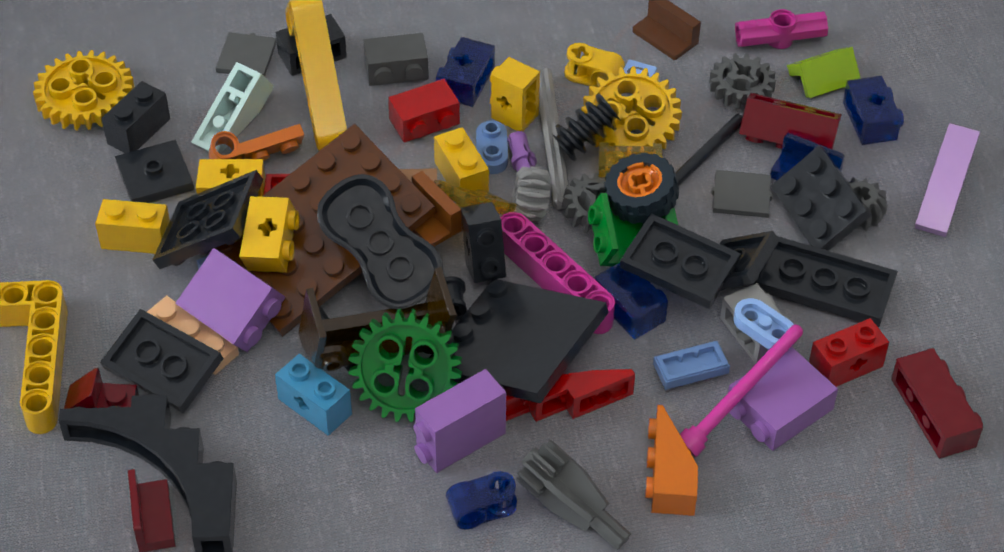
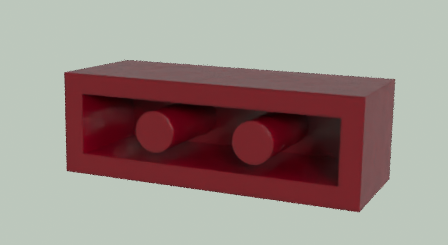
[739,93,842,156]
[891,348,983,459]

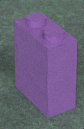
[176,248,285,353]
[728,347,838,451]
[413,369,506,473]

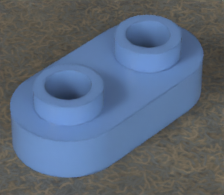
[476,120,508,174]

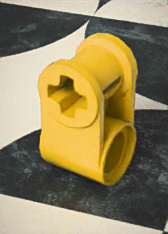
[564,43,625,88]

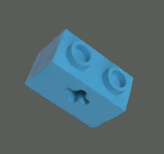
[275,354,352,436]

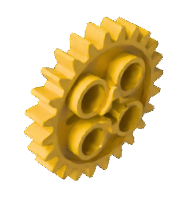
[33,50,135,131]
[581,66,682,159]

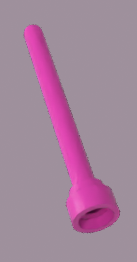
[680,325,803,458]

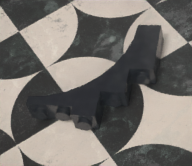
[58,394,237,552]

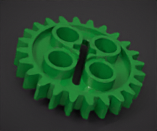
[348,309,462,422]

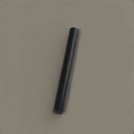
[675,114,743,186]

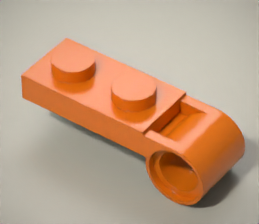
[209,124,304,161]

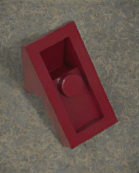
[64,368,139,409]

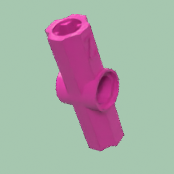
[735,9,828,49]

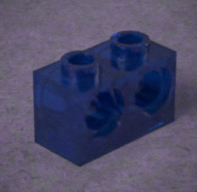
[595,263,668,340]

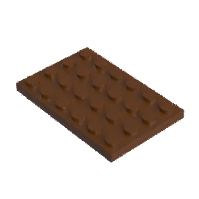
[209,123,437,337]

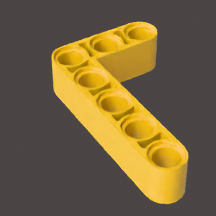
[285,0,347,151]
[0,280,68,434]

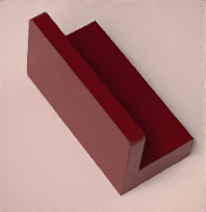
[128,469,176,552]

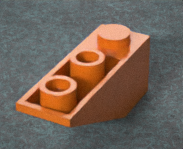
[645,405,698,516]

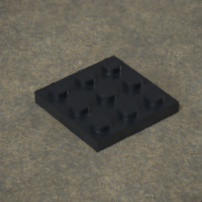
[152,170,264,269]

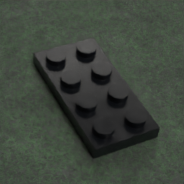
[754,236,898,327]

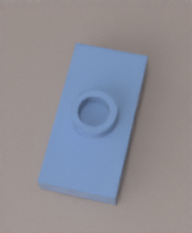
[653,341,730,390]

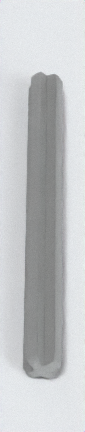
[537,68,568,210]

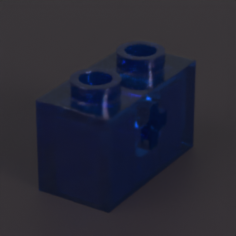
[436,37,495,107]
[843,75,904,145]

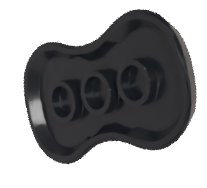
[317,174,444,309]

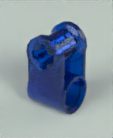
[445,471,517,530]

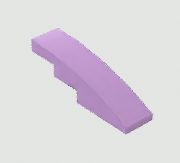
[915,123,980,237]

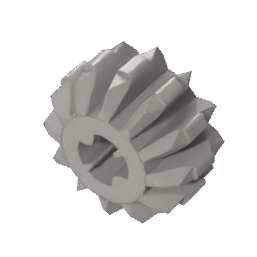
[511,166,551,222]

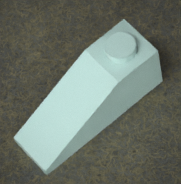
[191,62,274,154]

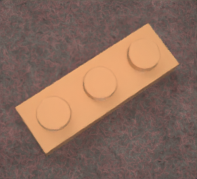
[147,295,239,375]

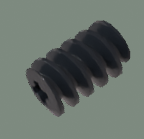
[552,94,621,161]

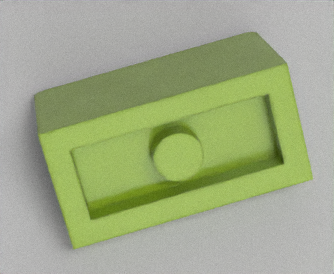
[787,47,861,98]

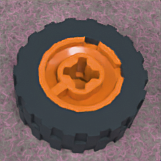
[604,153,679,224]

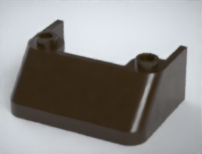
[298,267,456,372]

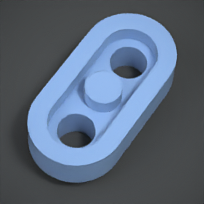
[733,298,794,350]

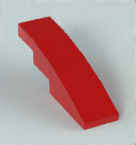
[506,369,635,422]

